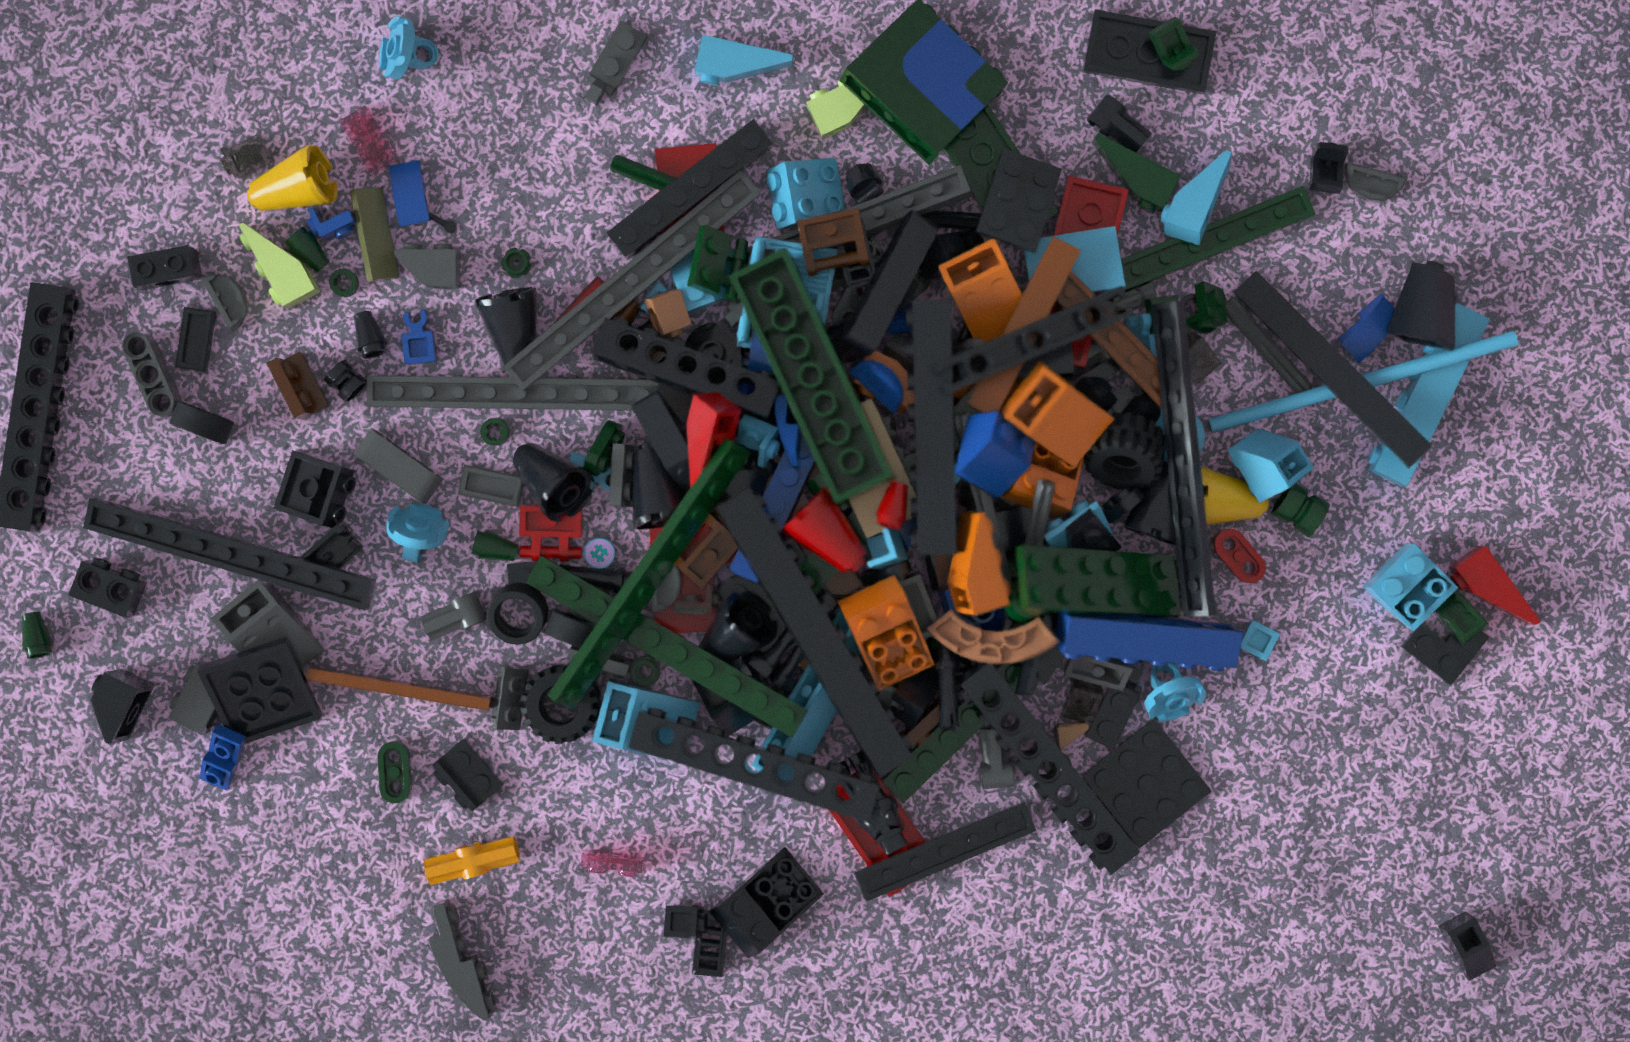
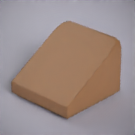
[1055,721,1089,750]

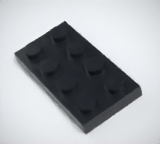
[1083,9,1216,94]

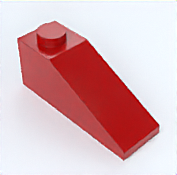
[687,392,741,488]
[1448,546,1541,625]

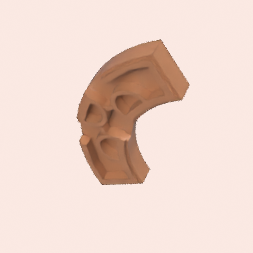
[927,609,1060,664]

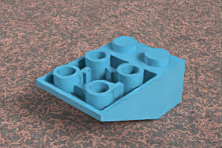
[592,679,700,756]

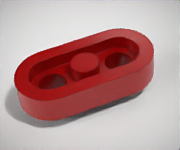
[1213,529,1266,583]

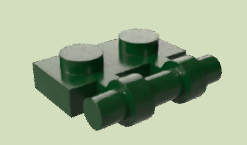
[687,225,749,301]

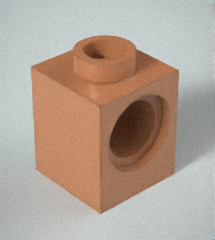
[644,289,692,338]

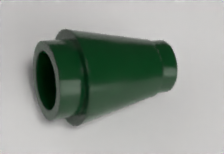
[285,226,330,273]
[471,529,518,562]
[22,612,54,659]

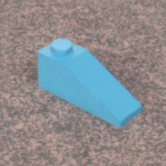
[695,35,794,86]
[1160,150,1232,245]

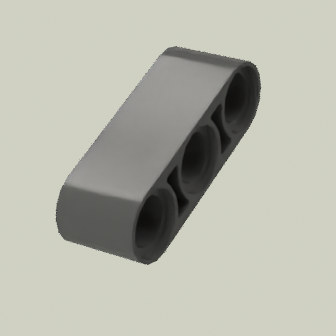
[122,332,182,417]
[353,428,443,504]

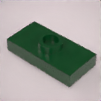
[1434,589,1489,645]

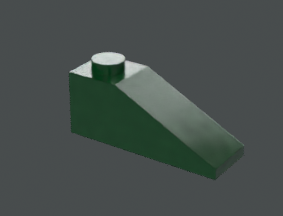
[1092,133,1181,214]

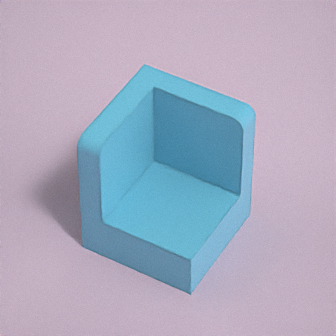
[866,528,907,570]

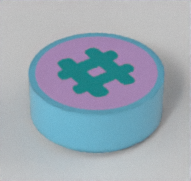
[584,538,616,569]

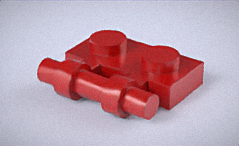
[519,506,583,562]

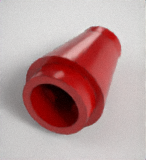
[875,481,908,530]

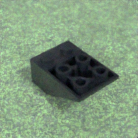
[709,847,824,958]

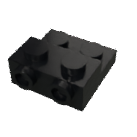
[273,450,356,528]

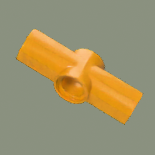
[424,836,521,885]

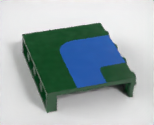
[839,0,1009,166]

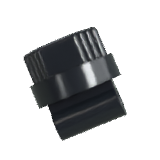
[845,163,884,205]

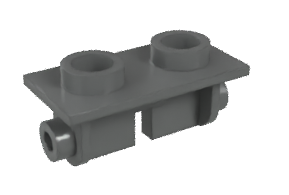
[490,666,529,730]

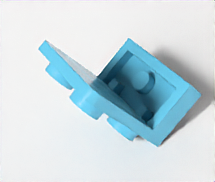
[766,158,846,230]

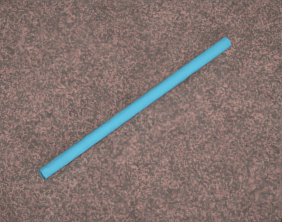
[1208,331,1519,433]

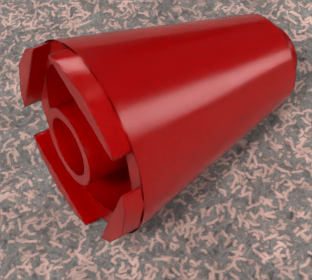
[781,487,866,574]

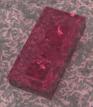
[339,105,398,175]
[580,850,646,877]

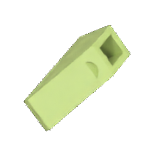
[806,81,866,140]
[239,223,321,309]

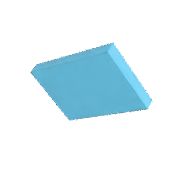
[1023,226,1126,294]

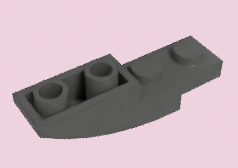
[428,899,496,1021]

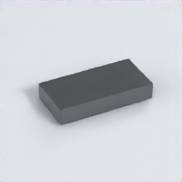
[458,464,524,507]

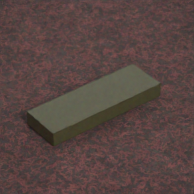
[350,187,399,282]

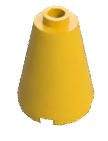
[247,144,338,211]
[1201,466,1269,525]

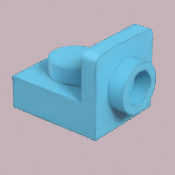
[738,414,780,468]

